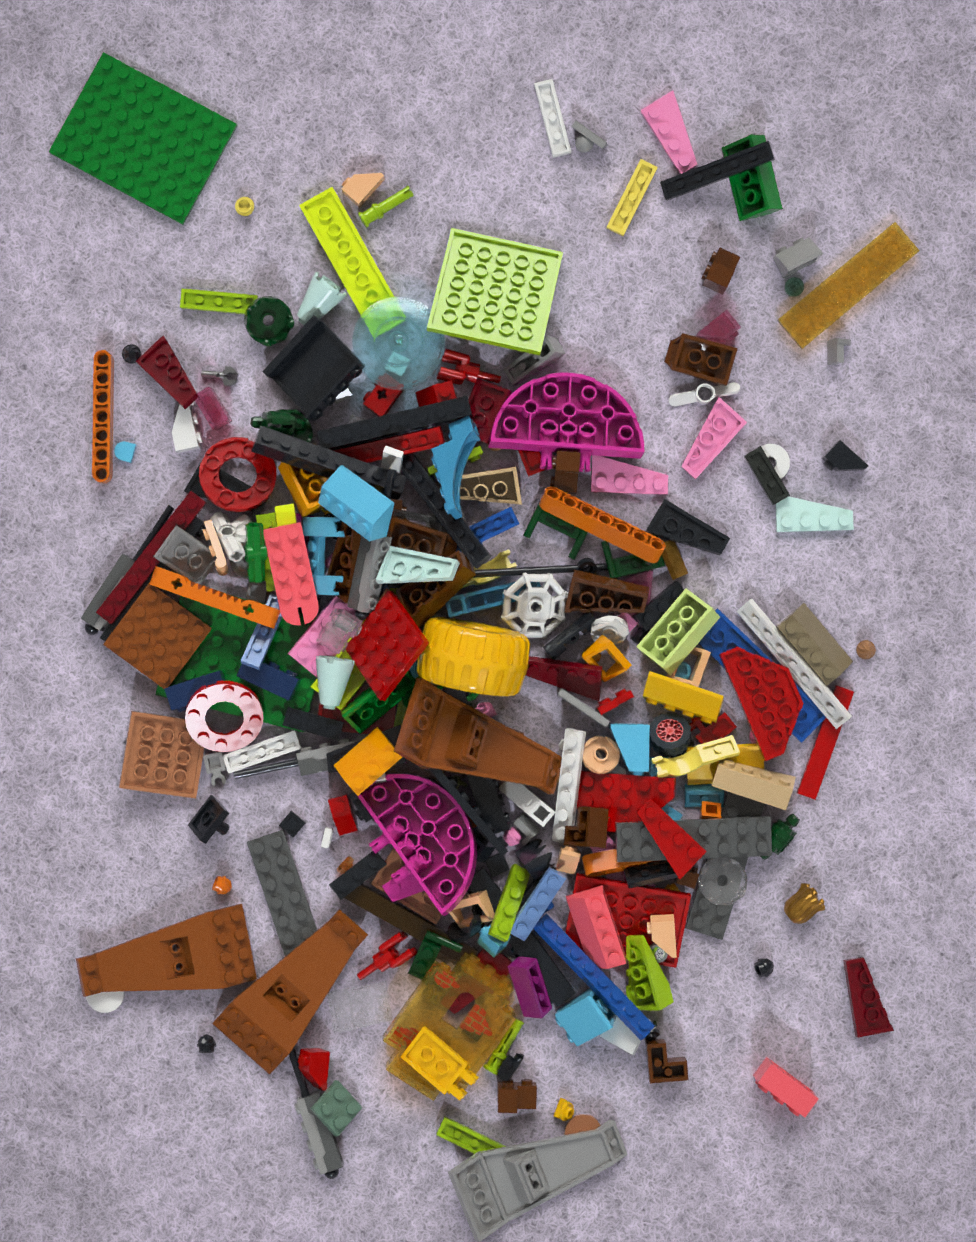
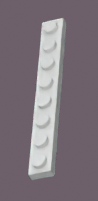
[736,598,852,729]

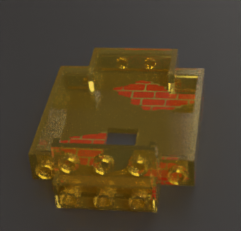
[383,952,516,1101]

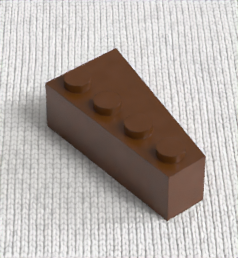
[327,521,361,603]
[395,550,476,628]
[564,570,650,613]

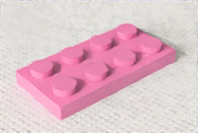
[288,595,364,678]

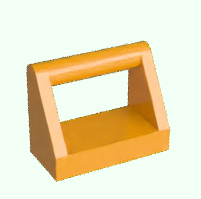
[582,635,632,682]

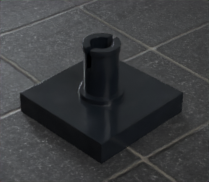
[188,795,230,844]

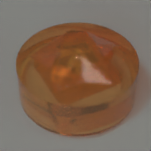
[337,856,354,875]

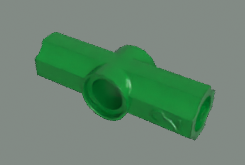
[244,522,267,583]

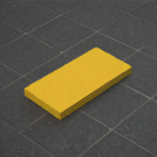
[686,743,764,785]

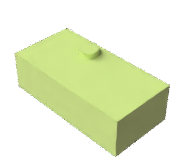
[636,589,720,676]

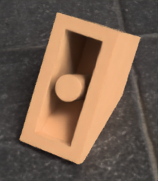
[342,173,385,208]
[647,914,677,958]

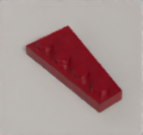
[525,656,603,701]
[440,948,513,1014]
[843,957,894,1038]

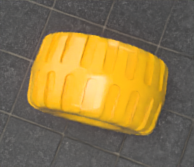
[417,617,530,696]

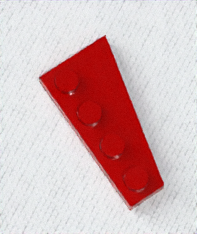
[636,798,707,880]

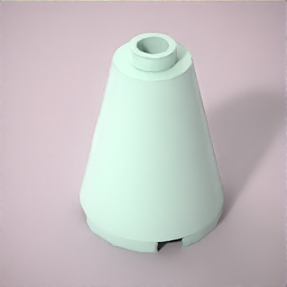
[297,272,347,325]
[316,655,355,709]

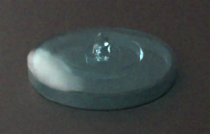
[352,297,445,390]

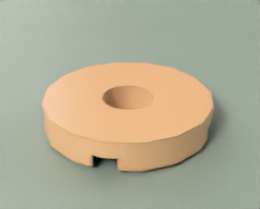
[582,736,620,774]

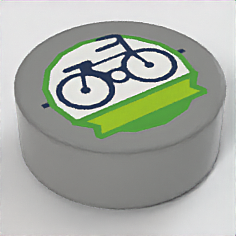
[649,943,668,963]

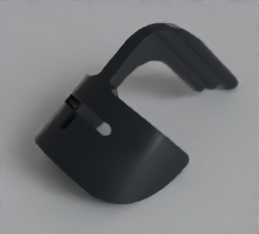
[447,904,485,943]

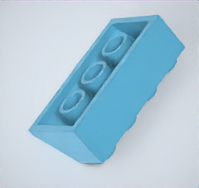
[318,465,395,542]

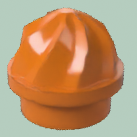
[212,875,232,894]

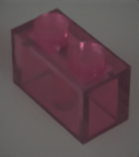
[195,386,233,431]

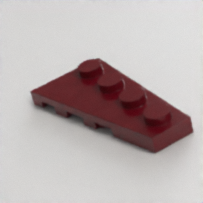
[136,335,199,409]

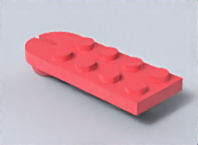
[263,522,319,626]

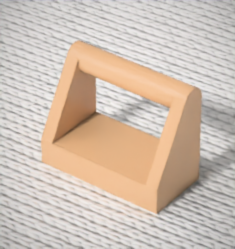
[667,647,711,687]
[449,890,495,928]

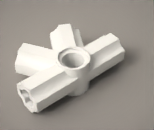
[210,511,252,562]

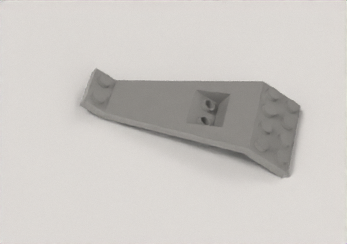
[448,1120,628,1242]

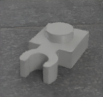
[203,752,226,786]

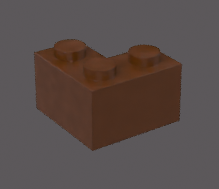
[701,248,740,295]
[550,451,581,494]
[564,807,609,848]
[645,1039,689,1084]
[498,1079,537,1113]

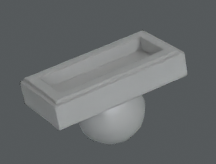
[571,121,608,153]

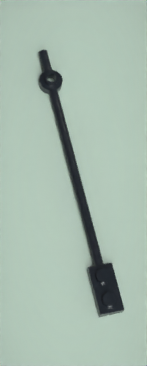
[387,558,608,589]

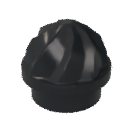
[122,344,141,364]
[754,958,774,977]
[197,1034,216,1053]

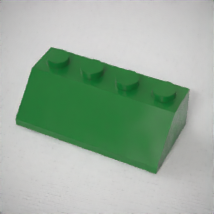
[722,134,783,221]
[341,671,416,734]

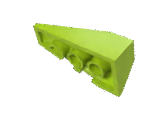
[626,935,674,1011]

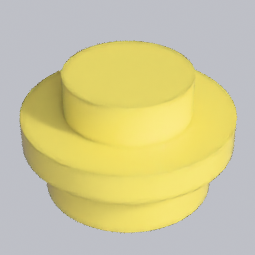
[235,197,254,216]

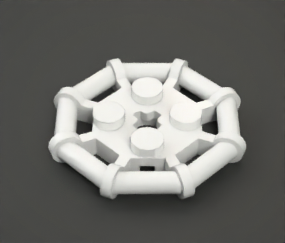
[501,572,568,639]

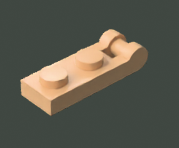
[202,520,229,576]

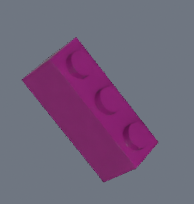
[508,956,552,1019]

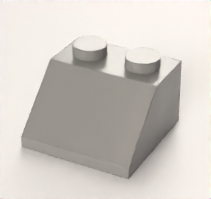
[773,237,823,278]

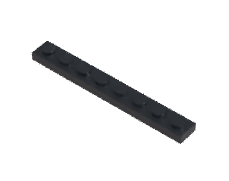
[401,453,492,569]

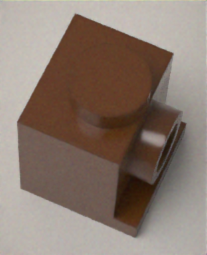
[674,867,699,889]

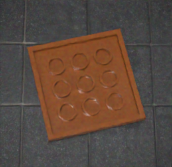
[103,582,212,689]

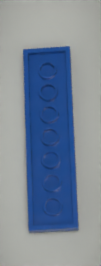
[698,608,826,743]

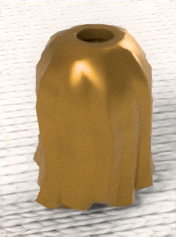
[784,883,825,924]

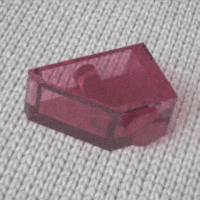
[695,309,741,342]

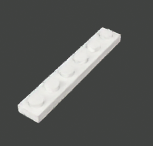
[552,728,586,844]

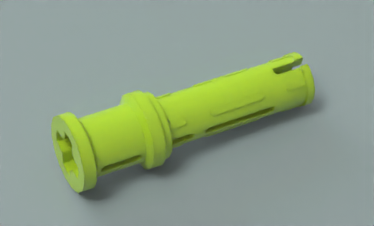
[358,185,414,228]
[483,1017,524,1075]

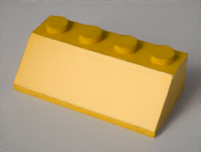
[643,671,724,724]

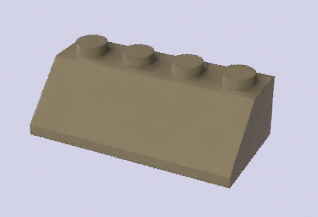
[776,603,853,686]

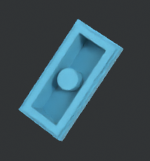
[685,784,724,807]

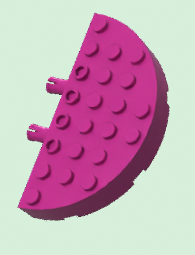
[488,373,645,472]
[358,774,477,916]

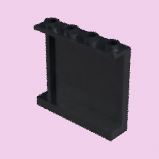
[262,315,365,421]

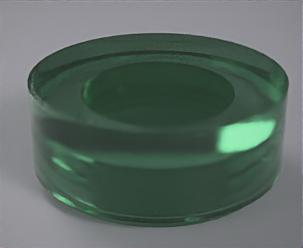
[784,277,804,297]

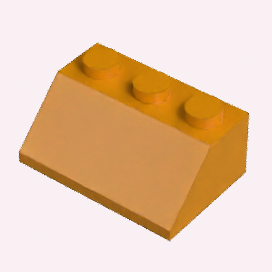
[278,462,329,518]
[334,727,402,796]

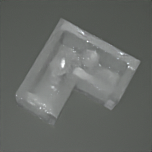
[315,608,363,654]

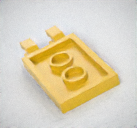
[401,1026,479,1101]

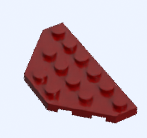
[719,647,804,761]
[577,771,676,832]

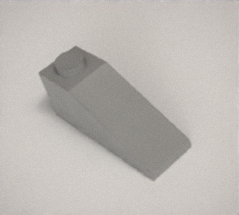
[504,336,565,385]

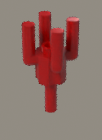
[436,348,501,385]
[357,931,418,980]

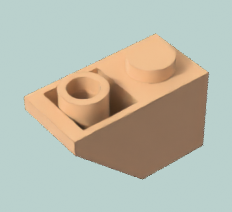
[556,845,581,875]

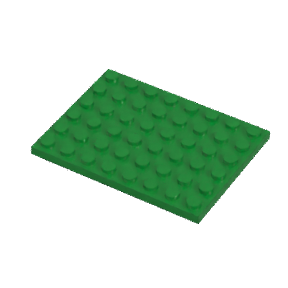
[49,52,238,225]
[155,595,317,732]

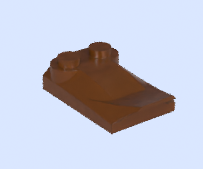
[664,333,738,386]
[388,516,457,557]

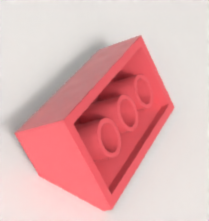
[566,885,626,969]

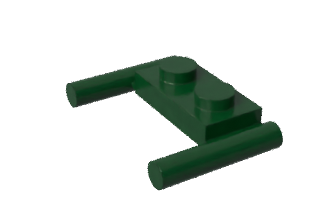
[523,501,588,560]
[601,535,666,579]
[408,930,463,989]

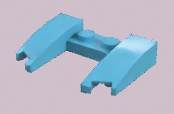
[303,517,345,595]

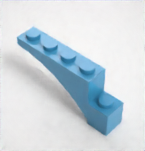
[431,416,480,520]
[446,581,541,618]

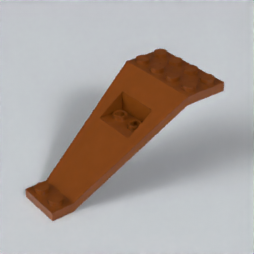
[394,678,562,794]
[75,904,257,997]
[212,909,368,1075]

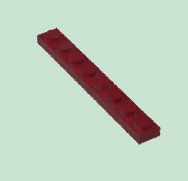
[96,491,207,624]

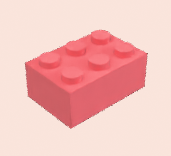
[753,1057,819,1117]

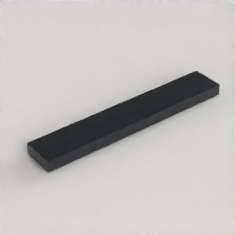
[660,141,775,201]

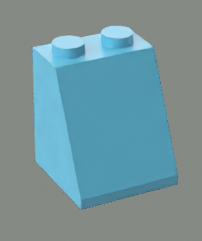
[609,723,650,775]
[555,988,617,1046]

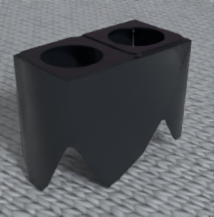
[515,839,555,880]

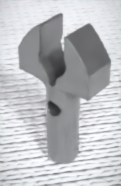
[201,366,238,387]

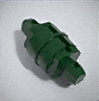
[250,410,305,435]
[760,814,800,860]

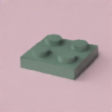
[310,1080,363,1137]

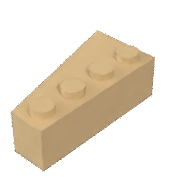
[441,466,522,505]
[712,759,796,810]

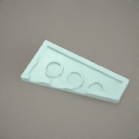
[775,496,854,532]
[375,546,460,584]

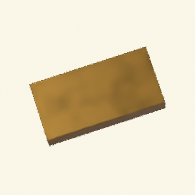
[662,540,688,580]

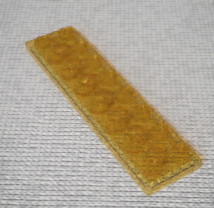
[777,222,920,350]

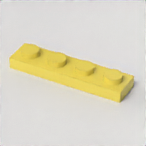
[606,159,658,236]

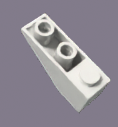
[172,402,203,453]
[498,781,555,827]

